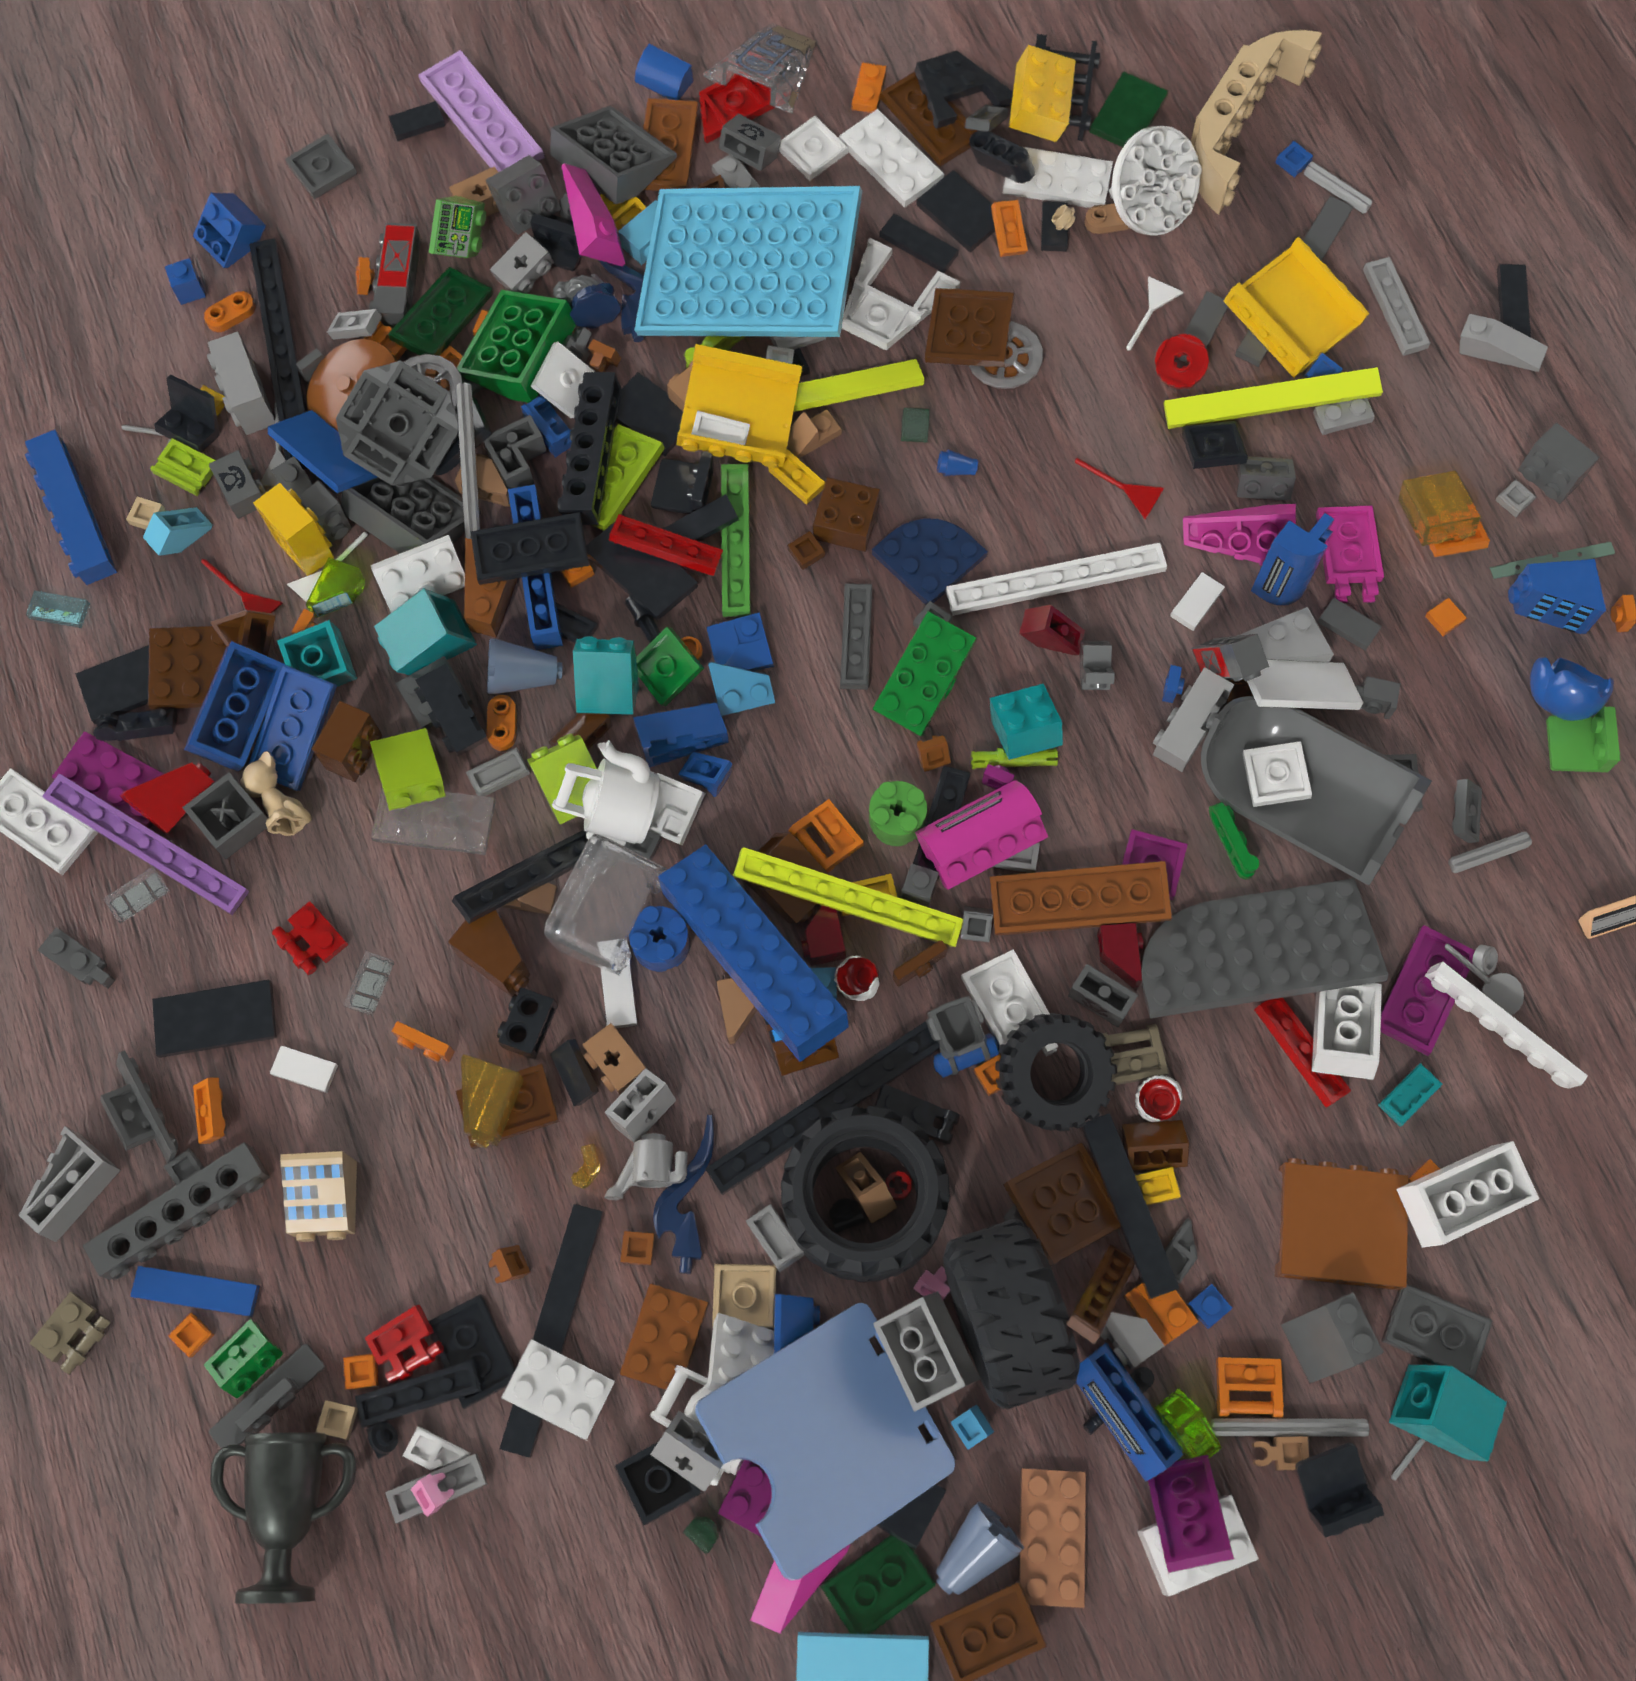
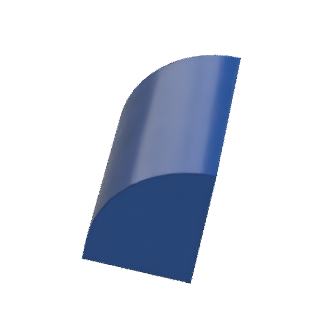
[635,44,693,100]

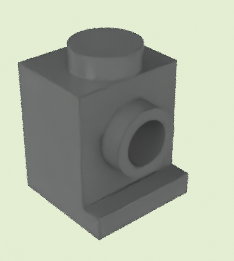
[1356,676,1401,719]

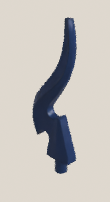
[599,260,644,343]
[653,1115,714,1274]

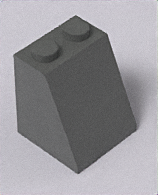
[1281,1292,1384,1384]

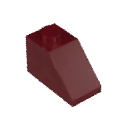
[1019,605,1085,656]
[801,905,846,966]

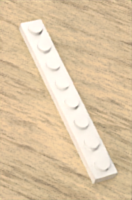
[946,543,1167,616]

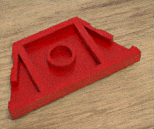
[699,70,788,144]

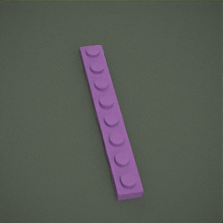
[42,774,249,915]

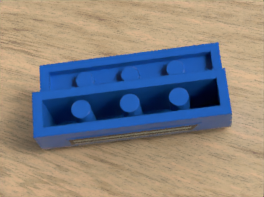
[1251,513,1334,606]
[1076,1343,1183,1481]

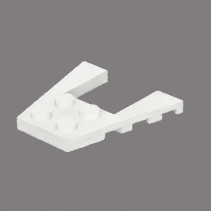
[842,238,960,350]

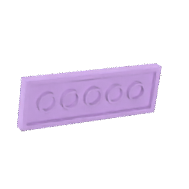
[419,50,545,172]

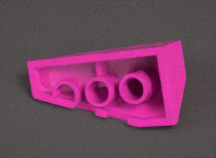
[561,163,625,266]
[1183,504,1296,566]

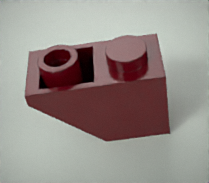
[1097,923,1143,988]

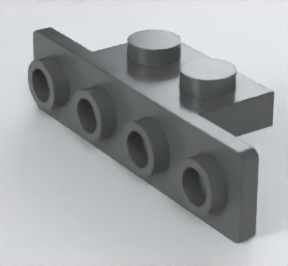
[100,1050,178,1163]
[209,1344,325,1448]

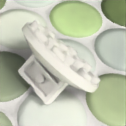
[1108,126,1202,235]

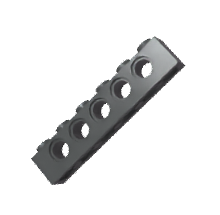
[82,1142,270,1280]

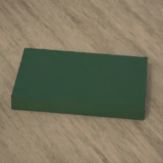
[1089,71,1169,147]
[820,1535,936,1634]

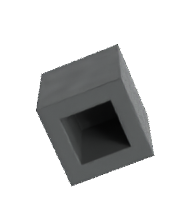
[901,863,939,907]

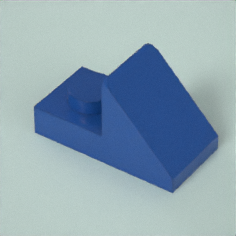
[678,752,733,797]

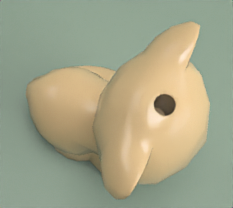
[240,752,312,836]

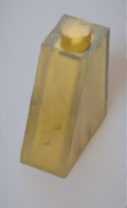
[461,1054,524,1148]

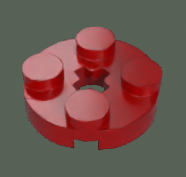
[1155,333,1209,389]

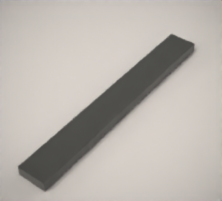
[1235,196,1353,367]

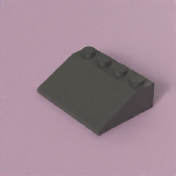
[550,105,677,204]
[341,477,480,553]

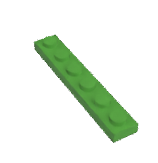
[721,464,750,617]

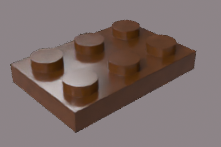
[456,1063,559,1149]
[930,1581,1047,1681]

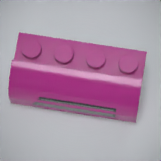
[915,780,1048,890]

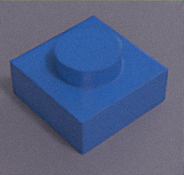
[1275,141,1313,178]
[1303,353,1343,378]
[1162,665,1185,703]
[1187,1284,1233,1329]

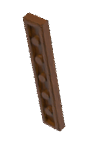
[1066,1244,1135,1344]

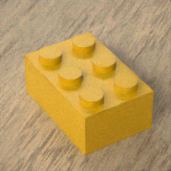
[1009,45,1076,142]
[253,483,334,576]

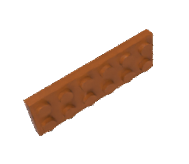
[990,861,1172,936]

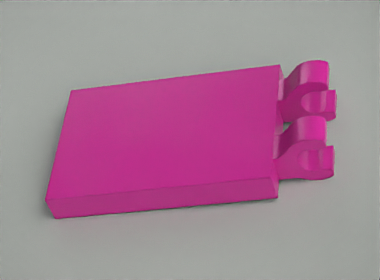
[1316,506,1384,603]

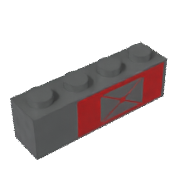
[369,223,421,328]
[1191,634,1269,681]

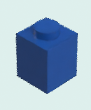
[164,258,206,305]

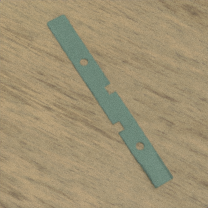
[1489,542,1615,579]

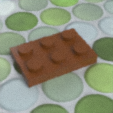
[619,1283,709,1394]

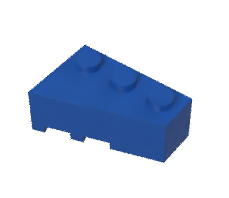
[633,703,729,768]

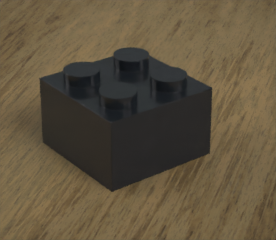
[615,1441,703,1526]

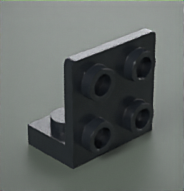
[154,374,220,453]
[651,452,714,514]

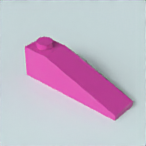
[751,1544,850,1634]

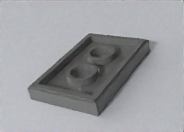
[1381,1284,1493,1379]

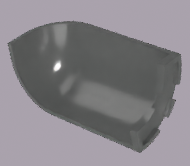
[1201,696,1432,886]

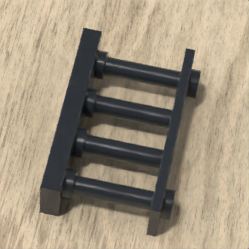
[1022,34,1100,141]

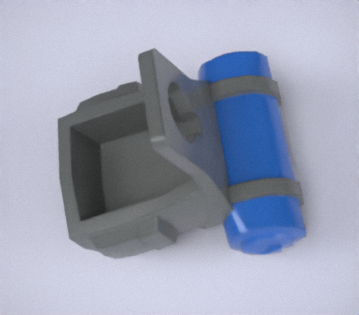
[926,996,999,1078]

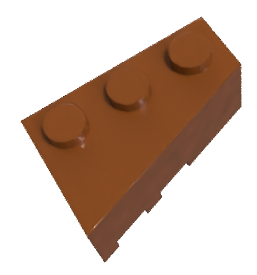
[464,538,518,638]

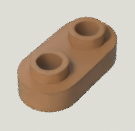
[1085,203,1130,234]

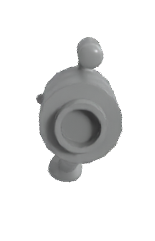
[605,1133,687,1200]

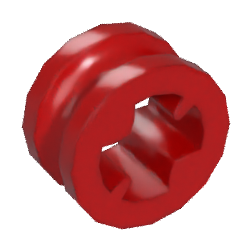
[885,1171,912,1201]

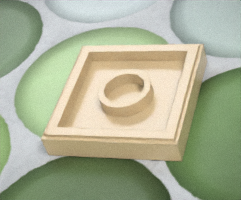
[712,1264,776,1329]

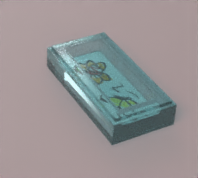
[26,591,90,628]

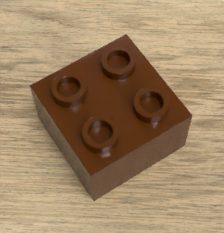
[813,477,880,552]
[312,701,382,782]

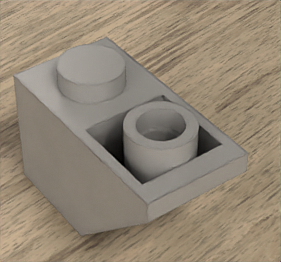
[1100,1312,1165,1369]

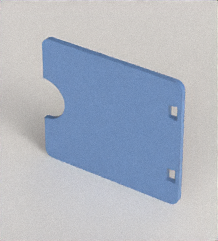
[695,1303,955,1580]

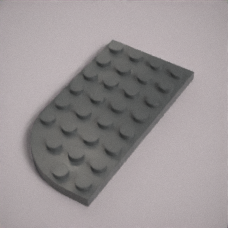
[1141,878,1389,1018]

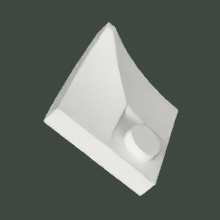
[648,773,706,846]

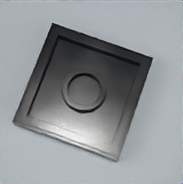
[1182,421,1248,469]

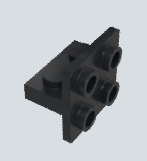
[530,213,582,271]

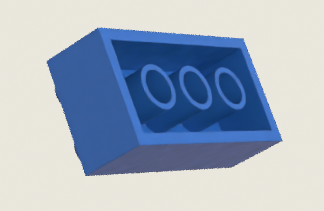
[184,641,285,772]

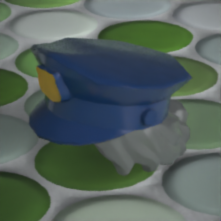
[553,274,621,329]

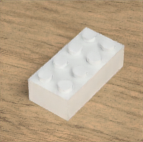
[1397,1141,1539,1248]

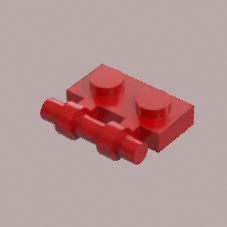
[272,901,349,975]
[364,1305,444,1384]

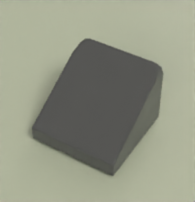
[961,906,993,942]

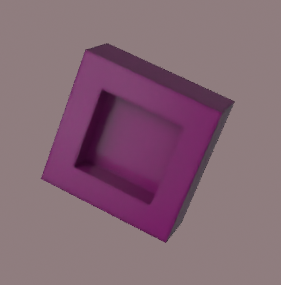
[982,764,1015,790]

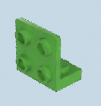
[1546,706,1620,772]

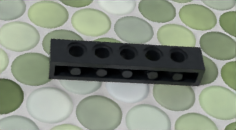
[558,372,622,525]

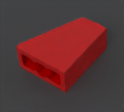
[119,762,214,833]

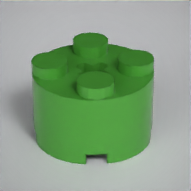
[869,781,927,846]

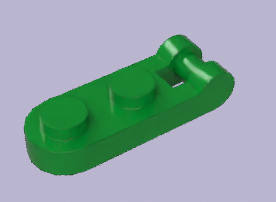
[1209,802,1259,880]

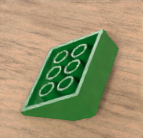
[457,289,576,403]

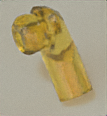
[571,1144,601,1189]

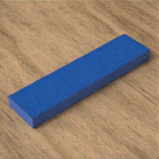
[130,1266,260,1317]

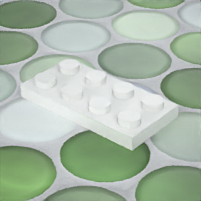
[839,109,944,208]
[1003,147,1113,208]

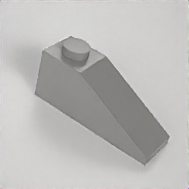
[1459,314,1548,372]

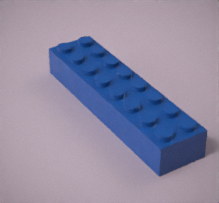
[658,844,849,1062]

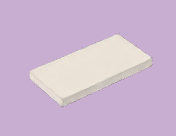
[1247,660,1363,710]
[0,768,98,876]

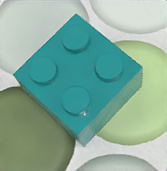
[277,620,357,687]
[989,683,1063,760]

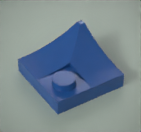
[706,612,774,672]

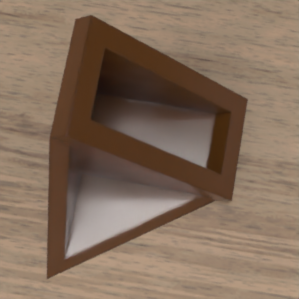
[210,610,276,657]

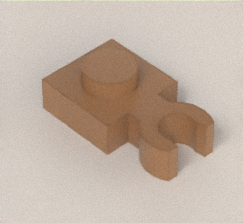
[1251,1437,1309,1470]

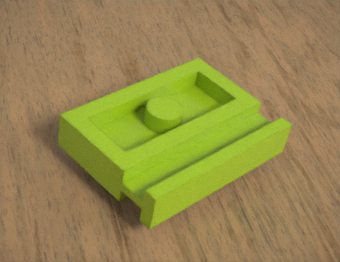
[150,438,216,496]

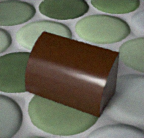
[549,713,612,750]
[1122,1120,1189,1171]

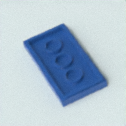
[268,410,377,493]
[248,665,337,791]

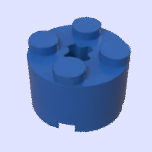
[629,906,690,972]

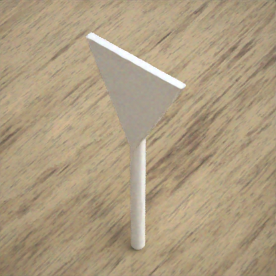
[1126,276,1184,350]
[287,532,368,607]

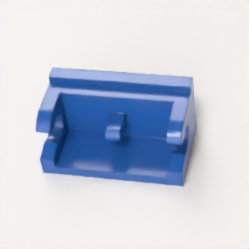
[521,396,571,457]

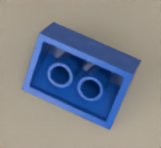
[774,1294,820,1354]

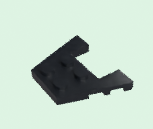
[914,51,1013,129]

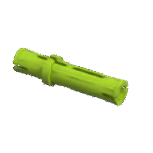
[971,748,1058,769]

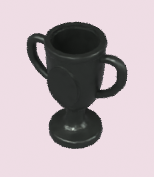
[210,1433,356,1604]

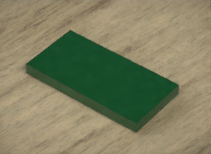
[388,267,493,356]

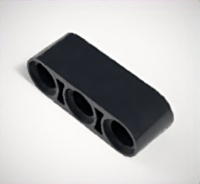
[969,130,1035,184]

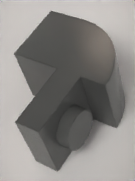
[1080,641,1115,690]

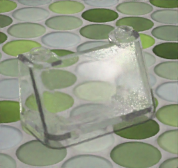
[544,834,668,976]

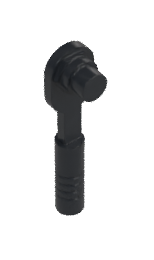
[1082,1367,1154,1435]

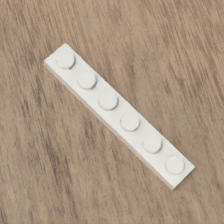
[1425,961,1588,1089]

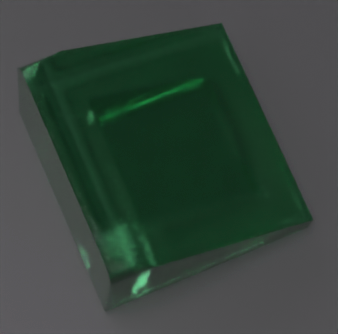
[901,408,930,443]

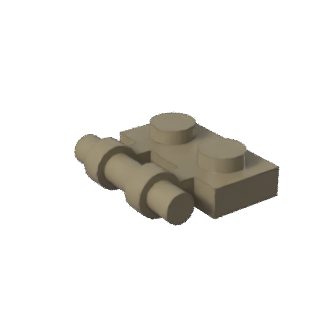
[29,1292,111,1375]

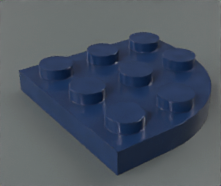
[872,519,988,605]

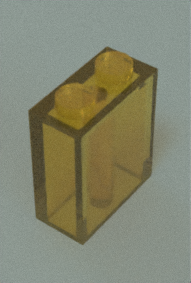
[1398,470,1480,546]

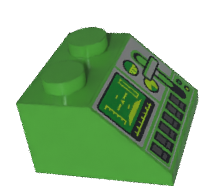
[429,196,486,258]

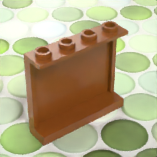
[1275,1158,1409,1291]

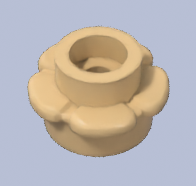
[1052,205,1076,230]

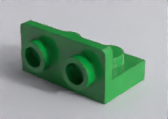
[204,1319,283,1398]

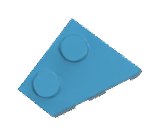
[708,662,775,716]

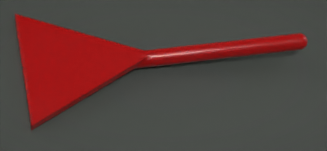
[1075,458,1164,520]
[201,559,283,613]

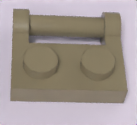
[1102,1024,1169,1085]

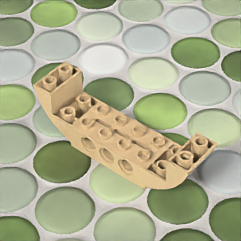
[1191,30,1322,214]

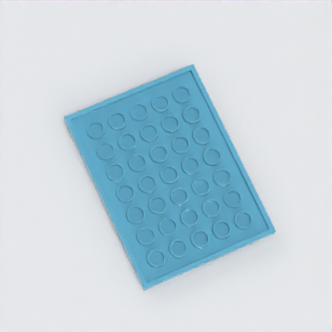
[634,186,862,337]

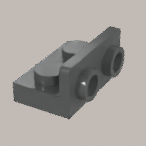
[1236,457,1296,500]

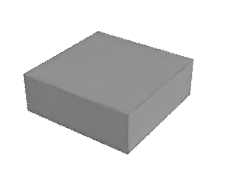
[1495,479,1536,518]

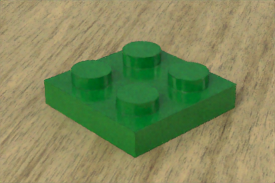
[636,627,704,706]

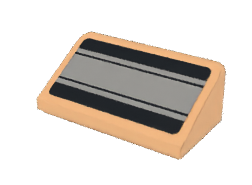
[1578,895,1636,939]

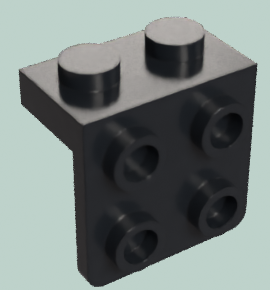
[1295,1443,1385,1538]

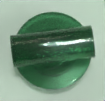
[682,1517,719,1554]

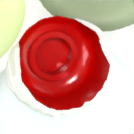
[834,956,879,1001]
[1135,1075,1183,1122]

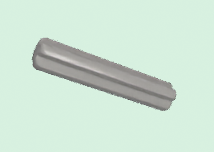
[1304,162,1373,214]
[1448,832,1532,873]

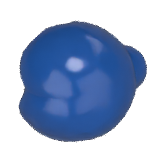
[1530,657,1614,721]

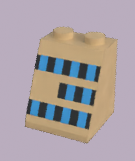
[281,1151,357,1242]

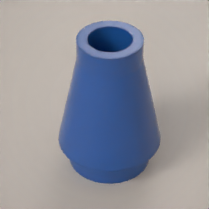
[937,449,978,476]

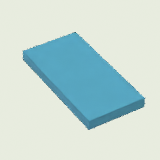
[797,1632,929,1681]

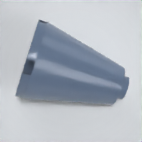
[487,638,562,694]
[936,1501,1024,1595]

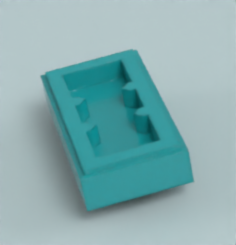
[1378,1063,1443,1127]

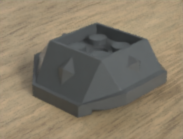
[336,361,459,486]

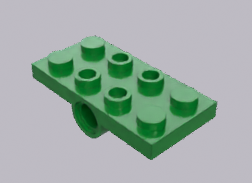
[872,611,977,737]

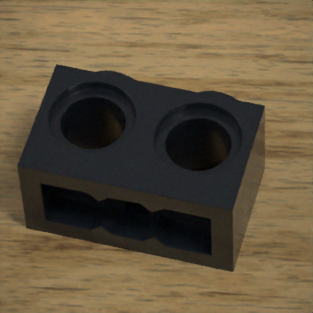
[497,987,558,1060]

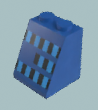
[1508,559,1606,634]

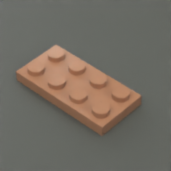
[1019,1469,1086,1608]

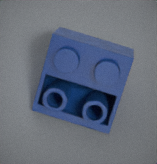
[193,193,266,268]

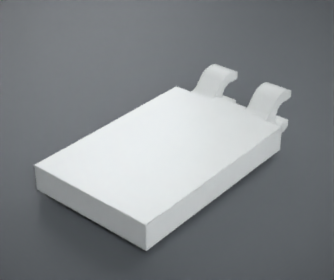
[961,949,1058,1056]

